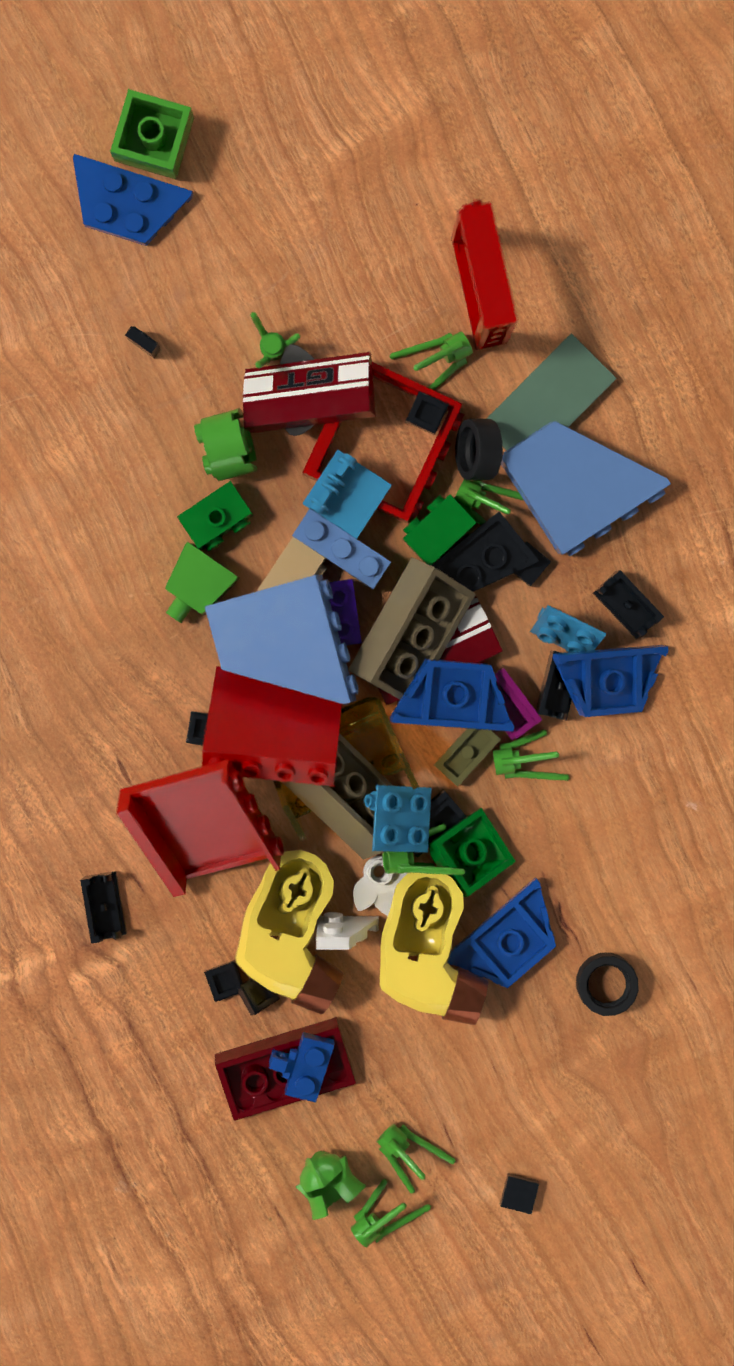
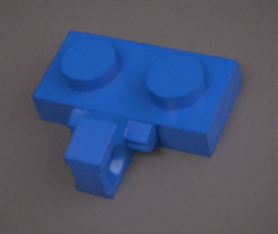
[269,1032,335,1103]

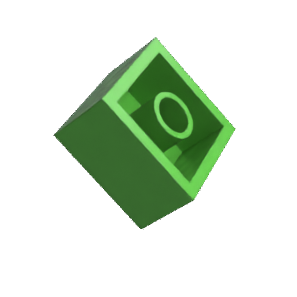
[110,89,194,179]

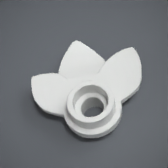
[353,856,408,916]

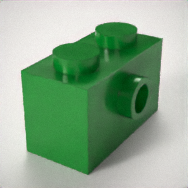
[177,481,253,552]
[403,494,477,565]

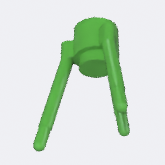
[251,312,300,368]
[390,331,473,390]
[454,479,523,525]
[493,730,570,781]
[382,824,465,875]
[376,1124,455,1194]
[351,1179,431,1247]

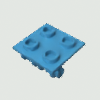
[302,450,392,539]
[530,605,606,653]
[364,785,432,852]

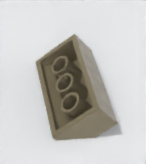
[348,557,476,700]
[282,733,393,860]

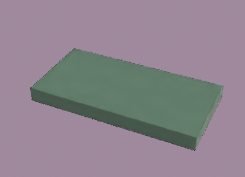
[487,333,617,451]

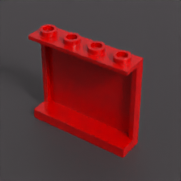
[202,666,342,786]
[116,759,284,897]

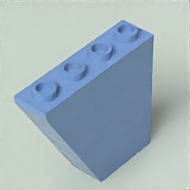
[501,421,671,556]
[205,575,359,704]

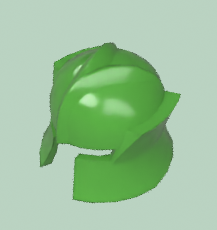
[296,1151,367,1220]

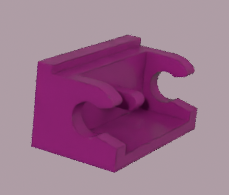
[494,668,542,740]

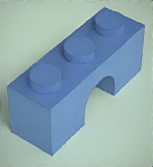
[292,509,391,590]

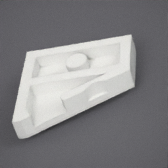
[316,912,379,950]

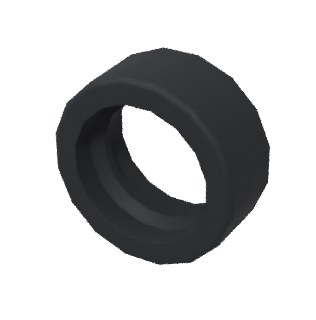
[455,419,503,480]
[576,953,639,1016]

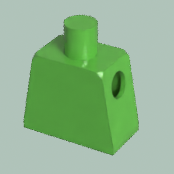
[165,542,240,623]

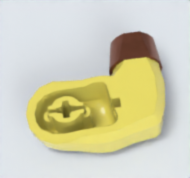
[235,850,343,1014]
[380,873,489,1025]

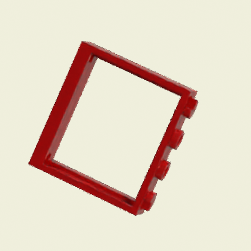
[451,200,518,350]
[302,362,465,523]

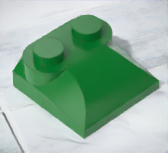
[429,808,516,898]

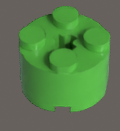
[194,408,257,481]

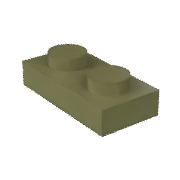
[434,728,501,787]

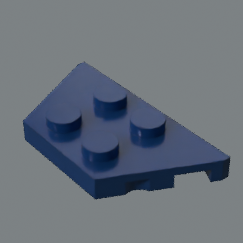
[73,154,193,246]
[553,645,668,717]
[390,659,514,732]
[448,877,556,988]

